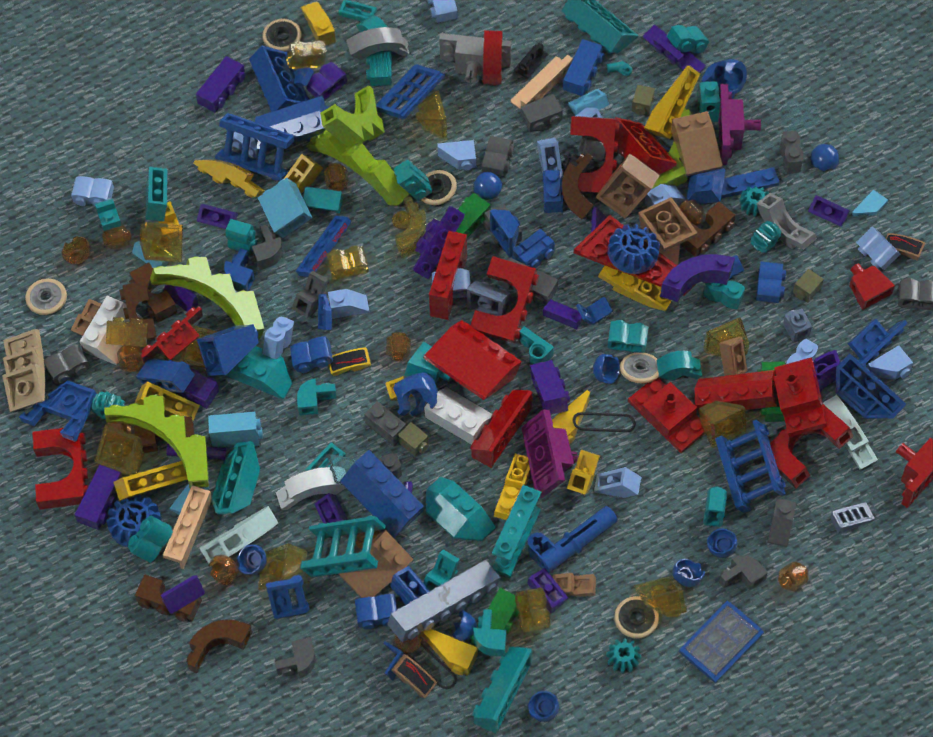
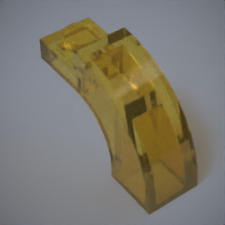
[395,196,427,259]

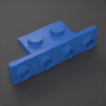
[848,319,907,366]

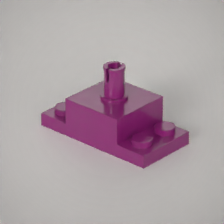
[718,84,761,165]
[521,409,578,498]

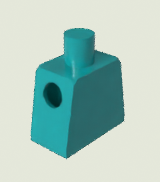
[697,81,720,122]
[404,342,451,383]

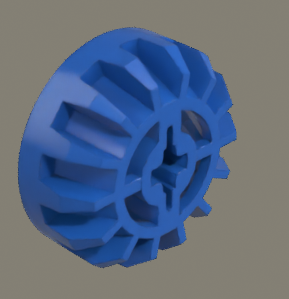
[608,224,660,274]
[107,494,162,547]

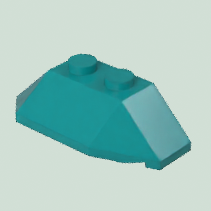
[225,346,292,400]
[211,441,260,515]
[426,477,496,541]

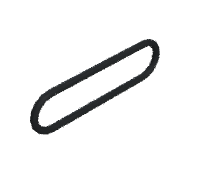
[573,412,636,432]
[401,638,457,689]

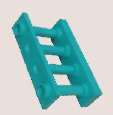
[492,485,542,578]
[300,516,386,578]

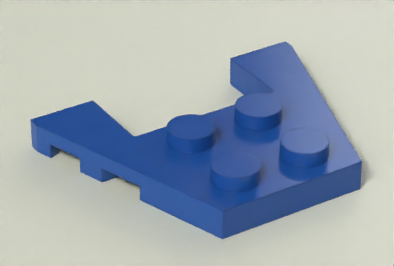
[19,380,97,442]

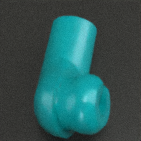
[606,61,633,76]

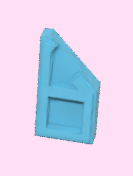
[852,190,888,216]

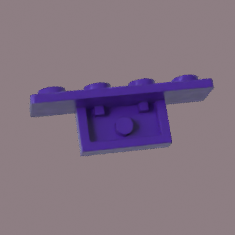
[643,25,706,73]
[413,206,465,279]

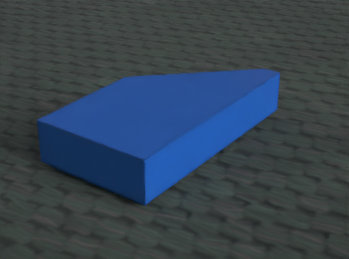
[294,67,314,87]
[318,294,332,330]

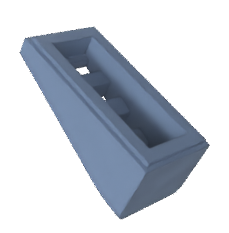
[830,502,875,534]

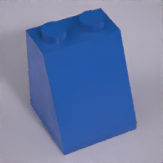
[197,324,259,376]

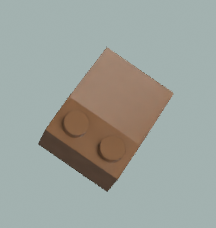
[671,111,723,176]
[596,153,660,219]
[638,197,698,251]
[339,531,414,598]

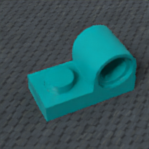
[519,326,554,365]

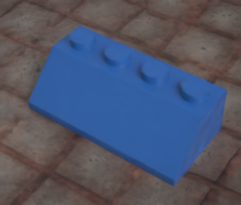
[249,46,309,112]
[255,96,326,152]
[340,450,424,538]

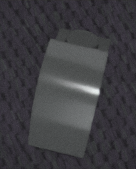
[252,225,283,270]
[292,271,329,318]
[719,555,767,590]
[275,637,316,678]

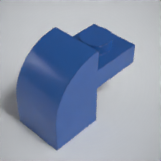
[224,248,255,291]

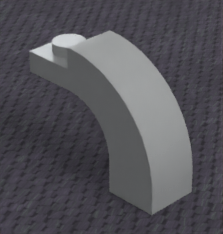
[346,27,409,60]
[757,193,817,250]

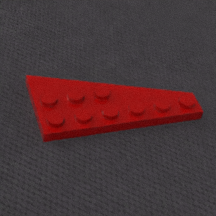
[573,215,696,296]

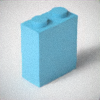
[258,178,312,238]
[208,412,263,449]

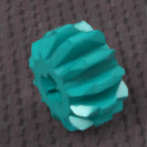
[739,185,769,218]
[751,221,782,253]
[91,391,125,419]
[606,638,641,674]

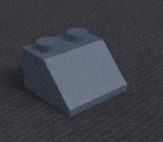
[467,281,511,316]

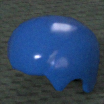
[811,144,839,171]
[473,172,502,199]
[593,354,620,384]
[707,528,737,558]
[236,544,267,575]
[673,558,705,587]
[452,610,477,643]
[528,691,559,722]

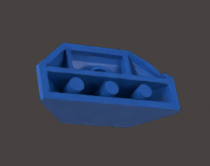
[836,353,906,418]

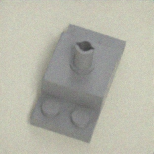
[439,33,511,83]

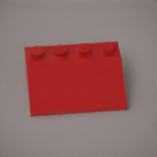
[423,320,522,400]

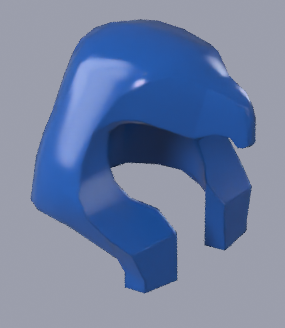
[702,59,747,98]
[393,372,438,417]

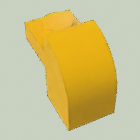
[567,450,600,495]

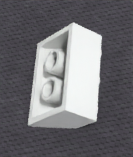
[80,296,143,365]
[425,387,492,445]

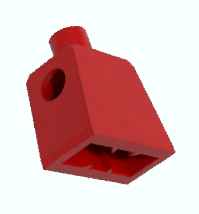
[850,263,895,310]

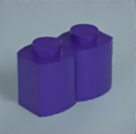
[306,62,347,101]

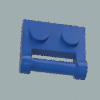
[266,575,310,619]

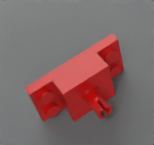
[774,357,828,437]
[628,378,710,453]
[896,438,933,508]

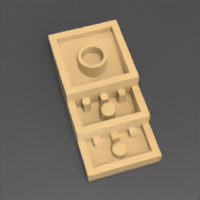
[2,329,45,412]

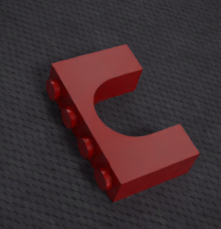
[570,116,619,193]
[429,231,467,320]
[470,256,539,344]
[770,404,854,488]
[32,428,88,510]

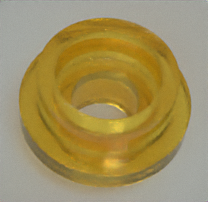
[392,211,410,229]

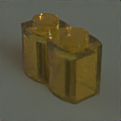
[286,40,327,69]
[327,245,369,280]
[106,317,148,347]
[515,588,550,632]

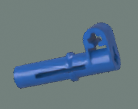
[528,506,618,573]

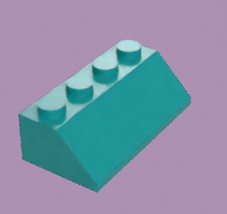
[561,0,639,54]
[472,647,532,734]

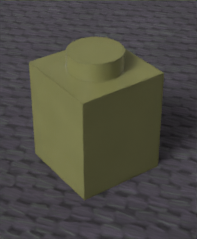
[632,85,655,115]
[793,269,824,303]
[398,422,429,457]

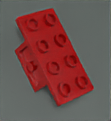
[140,306,203,364]

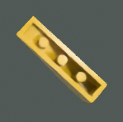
[644,65,701,139]
[114,461,188,501]

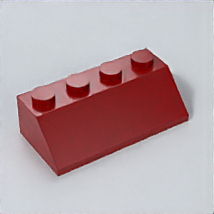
[614,117,677,175]
[695,370,777,415]
[470,390,532,468]

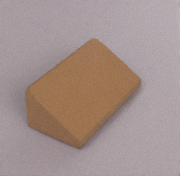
[719,337,748,376]

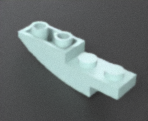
[823,395,878,470]
[200,506,278,565]

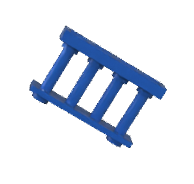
[215,113,295,181]
[715,420,786,513]

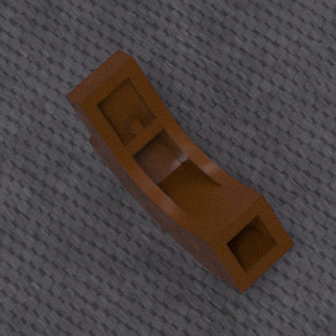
[562,152,594,219]
[187,620,252,673]

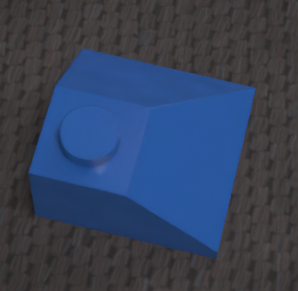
[685,169,725,205]
[490,209,520,258]

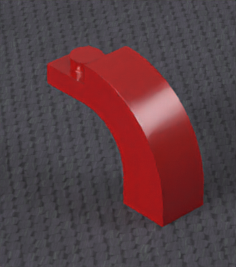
[483,30,503,86]

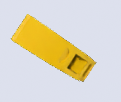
[193,159,265,198]
[598,265,672,311]
[494,453,531,520]

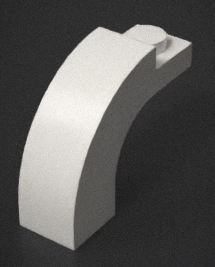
[276,467,346,510]

